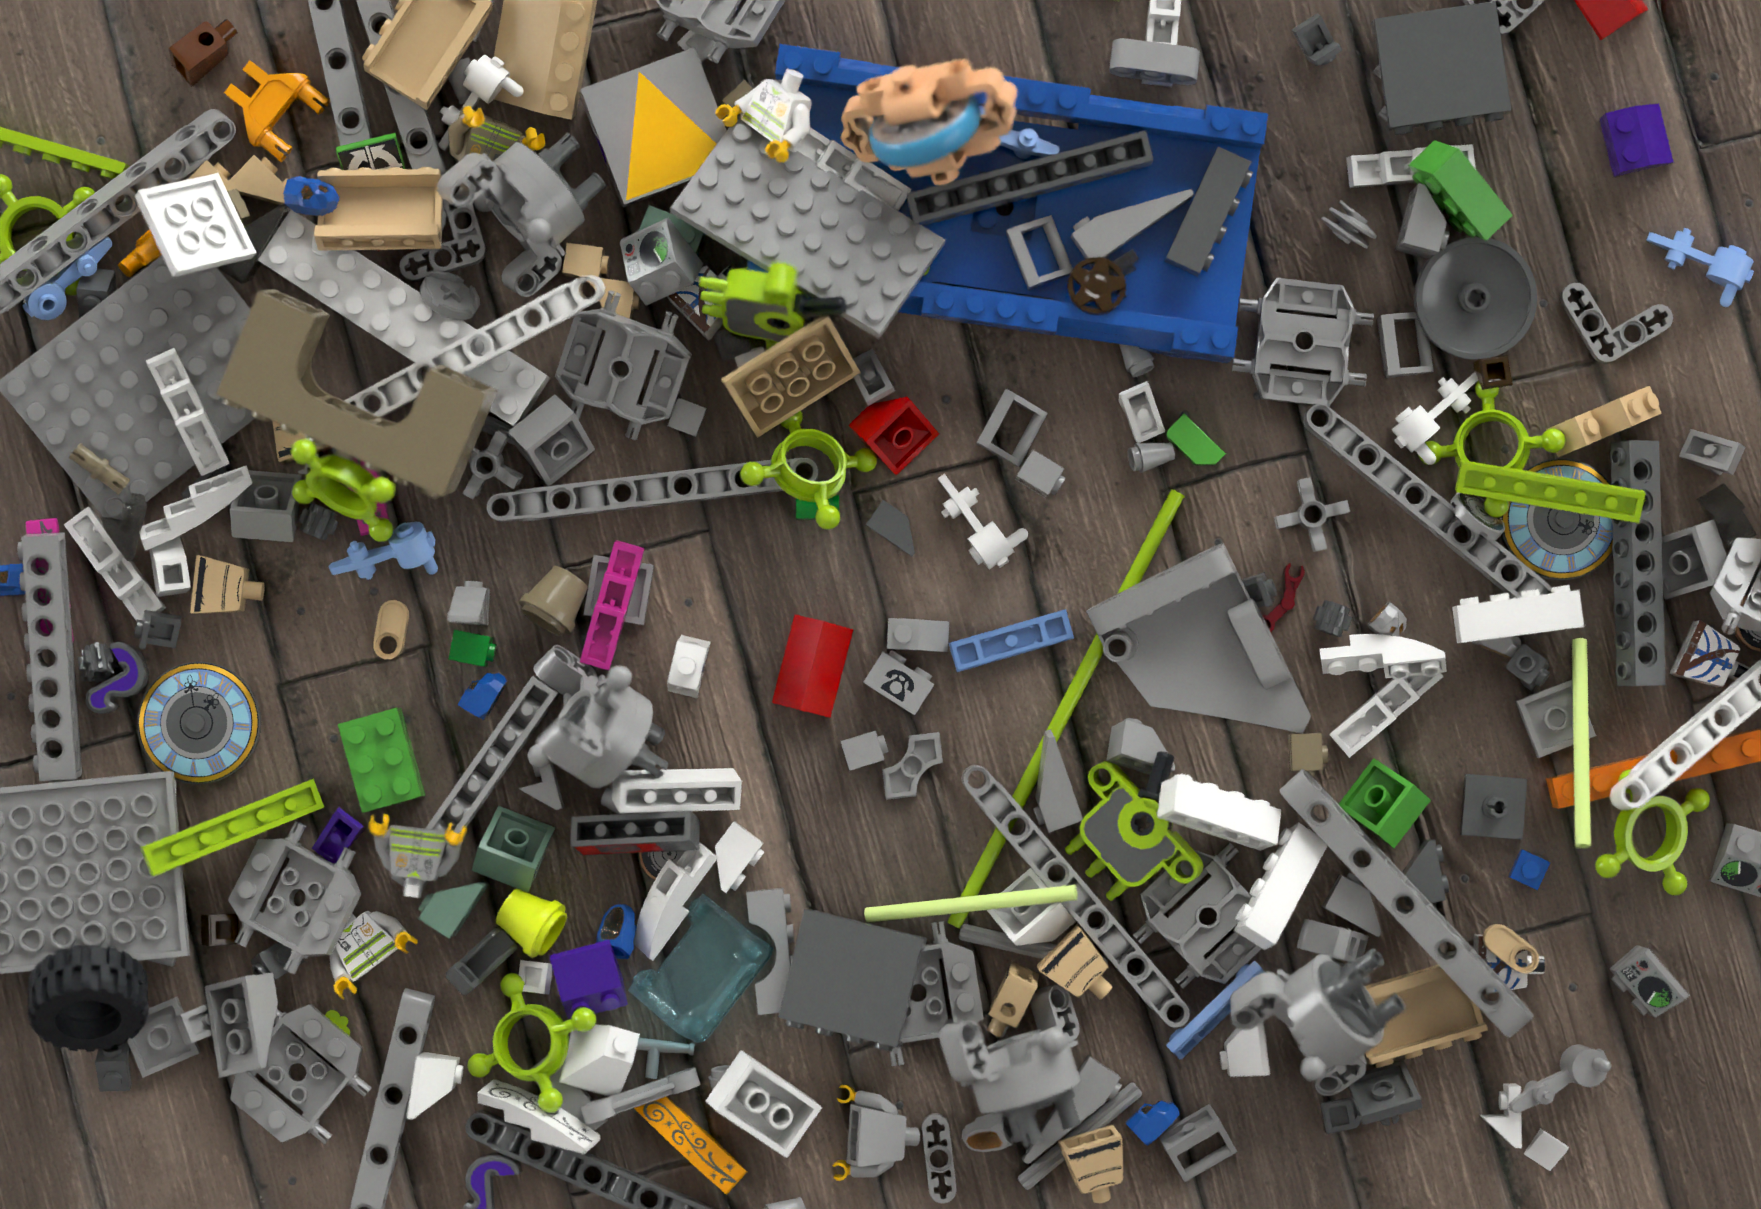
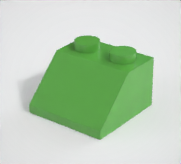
[1339,758,1431,848]

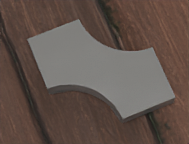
[882,732,943,800]

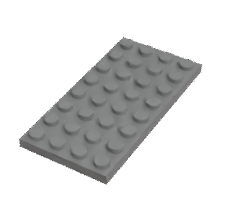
[670,116,945,339]

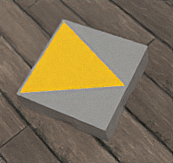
[579,47,727,208]

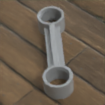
[580,1067,701,1125]

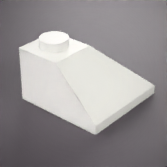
[987,868,1076,946]
[1219,1022,1270,1077]
[559,1025,640,1097]
[407,1052,464,1119]

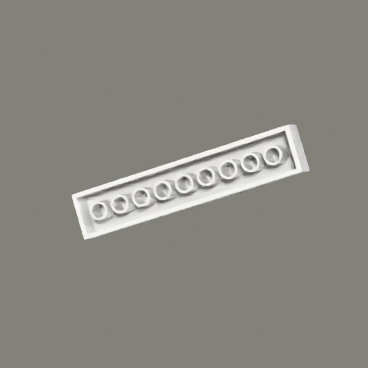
[258,210,550,427]

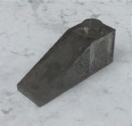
[218,203,291,284]

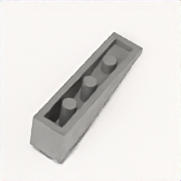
[1070,189,1194,267]
[1022,1055,1122,1164]

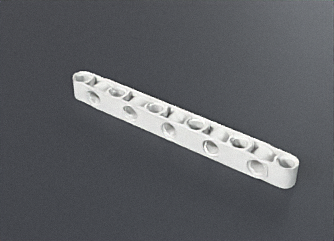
[305,275,605,440]
[1610,659,1761,810]

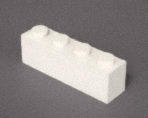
[1452,585,1584,643]
[612,768,742,813]
[1157,774,1281,851]
[1234,823,1328,950]

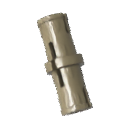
[69,442,130,495]

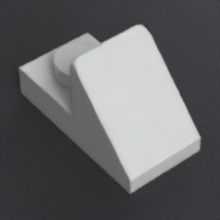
[1119,381,1165,443]
[1480,1083,1522,1148]

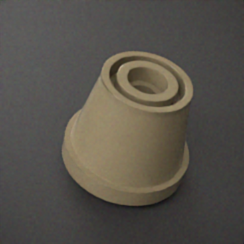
[519,566,588,636]

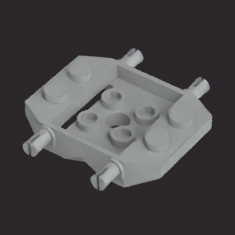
[655,0,785,64]
[1232,278,1374,407]
[555,291,692,440]
[1710,538,1761,634]
[228,821,361,974]
[1132,843,1262,989]
[889,921,984,1066]
[230,1004,372,1145]

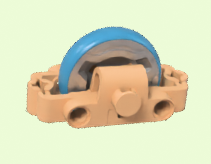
[841,59,1017,185]

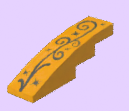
[634,1096,747,1194]

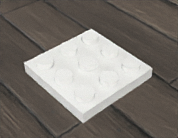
[135,173,256,277]

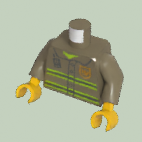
[448,106,545,181]

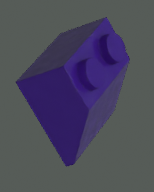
[1599,104,1673,177]
[550,940,628,1020]

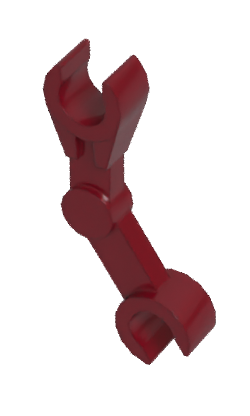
[1262,563,1305,633]

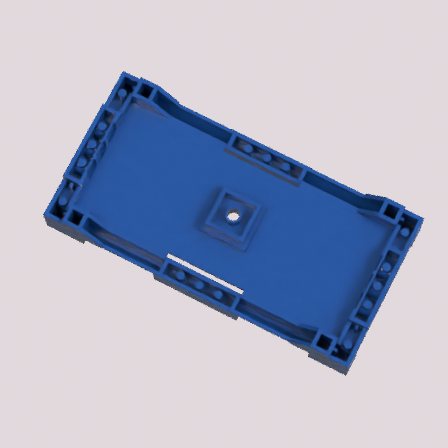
[747,44,1268,363]

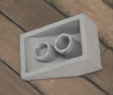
[204,973,278,1078]

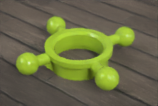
[0,174,95,296]
[1418,380,1566,518]
[740,411,877,530]
[291,439,395,542]
[1595,769,1710,896]
[467,973,596,1113]

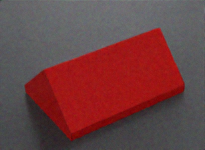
[1574,0,1649,40]
[772,614,853,718]

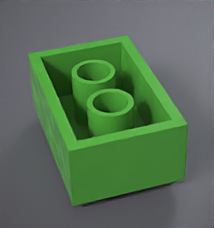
[1408,140,1513,241]
[338,708,426,813]

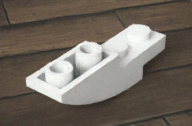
[1320,634,1447,679]
[634,842,718,961]

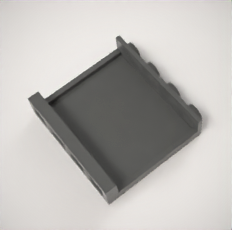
[1371,1,1511,135]
[778,909,927,1051]

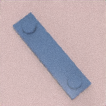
[948,609,1074,672]
[1166,960,1265,1060]

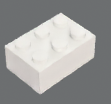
[706,1050,822,1158]

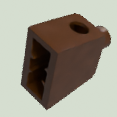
[169,19,238,87]

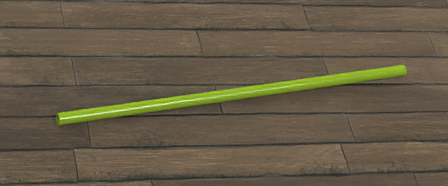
[947,489,1185,929]

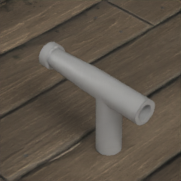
[636,1038,695,1079]

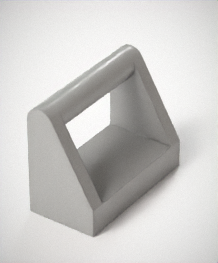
[1006,215,1073,291]
[1377,312,1434,378]
[976,389,1048,467]
[1158,1104,1237,1182]

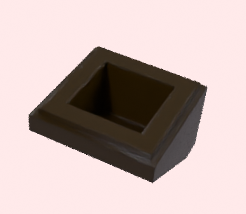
[1473,355,1513,390]
[201,914,238,946]

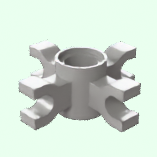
[462,428,524,499]
[1274,477,1350,552]

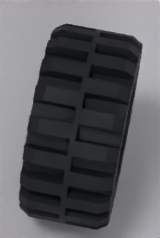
[28,944,148,1052]

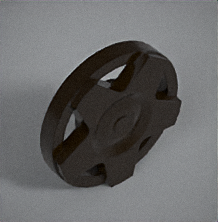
[1068,257,1126,315]

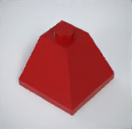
[848,397,939,476]

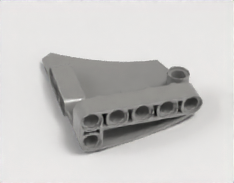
[1086,543,1311,734]

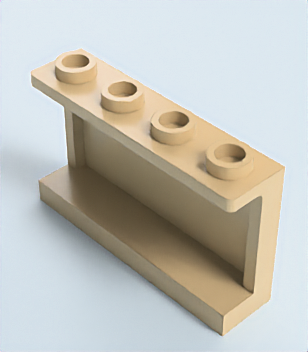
[362,0,493,110]
[314,167,443,251]
[1365,965,1488,1068]

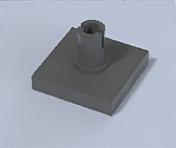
[1460,774,1527,840]
[1348,1060,1423,1126]

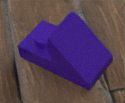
[312,808,365,864]

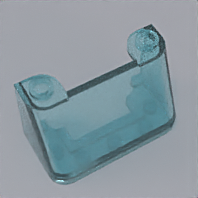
[628,893,773,1043]

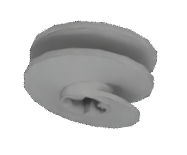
[1321,200,1377,249]

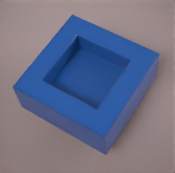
[1508,849,1550,890]

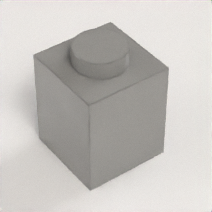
[840,731,888,771]

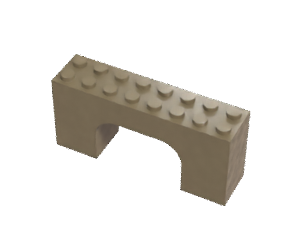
[216,289,498,499]

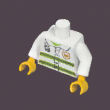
[715,69,812,163]
[329,911,418,999]

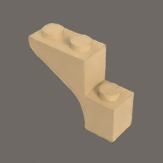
[188,155,288,207]
[562,243,641,319]
[1546,386,1662,457]

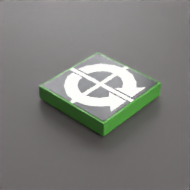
[336,133,406,170]

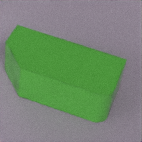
[1165,414,1226,466]

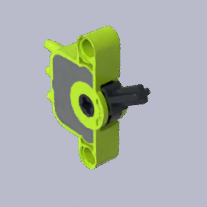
[699,262,847,350]
[1065,751,1203,901]

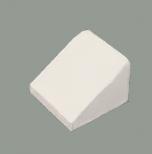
[1524,1128,1569,1171]

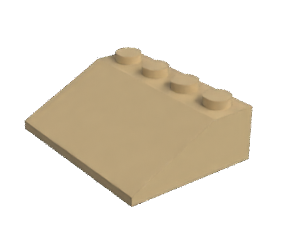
[494,0,597,120]
[722,316,861,438]

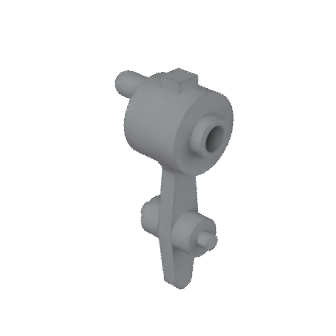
[1509,1044,1611,1113]

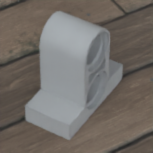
[1296,918,1369,962]

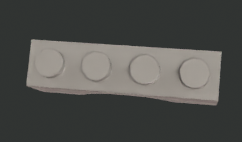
[746,888,795,1015]

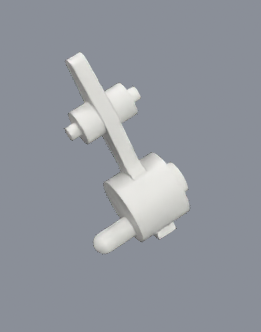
[438,55,523,151]
[1391,372,1478,465]
[938,474,1028,570]

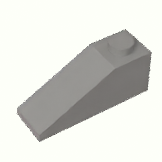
[448,581,490,625]
[1033,729,1083,832]

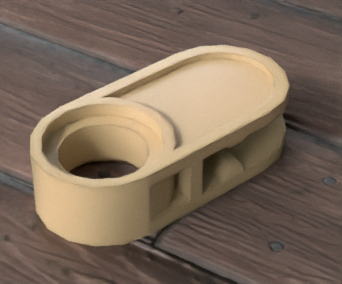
[373,600,409,660]
[1483,924,1539,973]

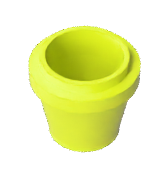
[496,889,567,958]

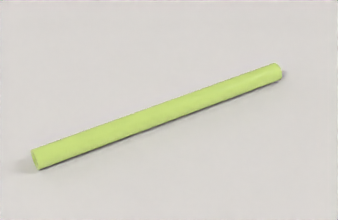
[1572,638,1591,848]
[864,885,1078,923]

